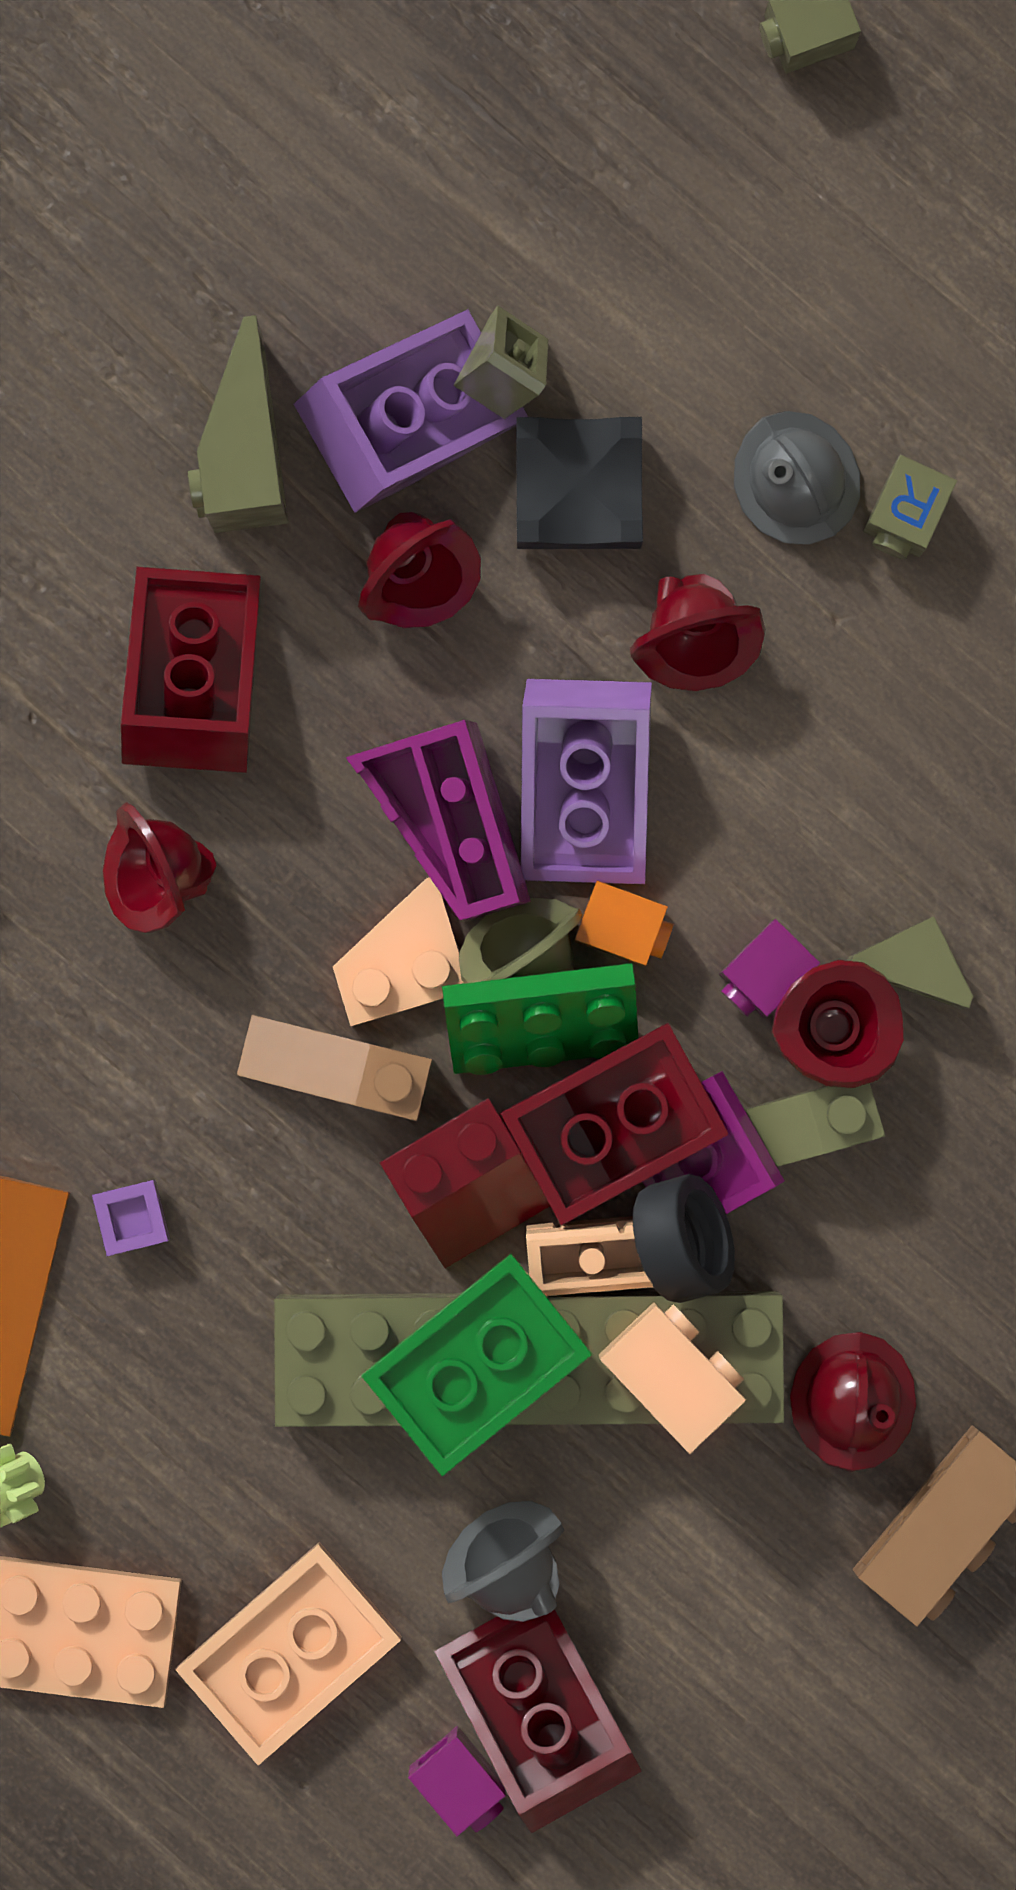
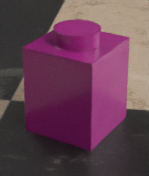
[719,919,820,1018]
[408,1725,506,1837]

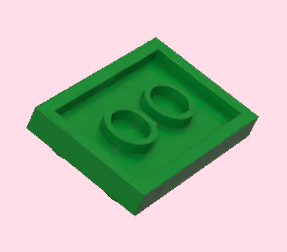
[442,963,639,1075]
[361,1253,592,1476]

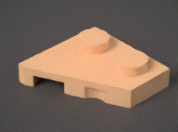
[333,877,464,1027]

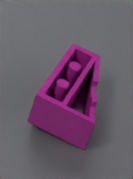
[346,720,531,920]

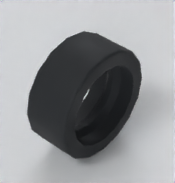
[633,1174,735,1303]

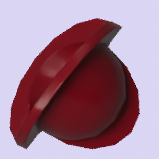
[358,512,481,628]
[630,574,766,691]
[103,802,217,933]
[771,960,904,1088]
[790,1332,916,1472]

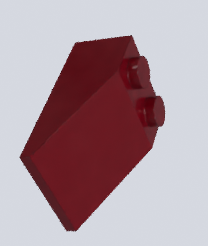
[121,567,261,773]
[500,1023,729,1225]
[434,1609,642,1833]

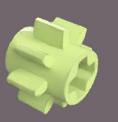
[0,1444,45,1527]

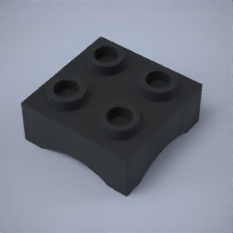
[516,417,643,549]

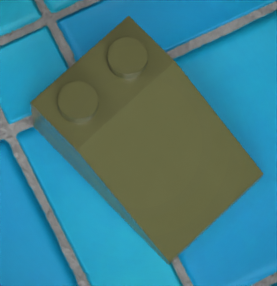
[188,315,289,533]

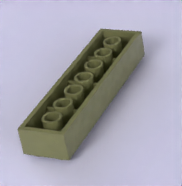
[274,1291,784,1427]

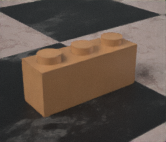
[853,1426,1016,1627]

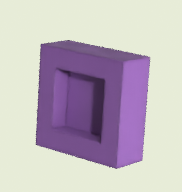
[92,1179,170,1256]

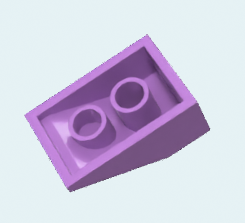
[294,309,528,513]
[521,679,652,884]

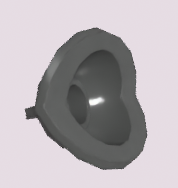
[734,411,860,544]
[442,1501,565,1622]

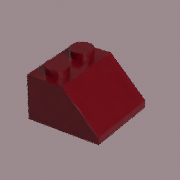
[380,1098,550,1268]

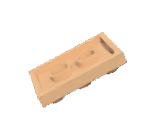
[176,1542,402,1766]
[0,1556,182,1708]

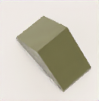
[453,306,549,419]
[847,916,973,1009]

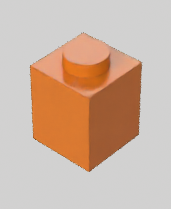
[574,881,674,967]

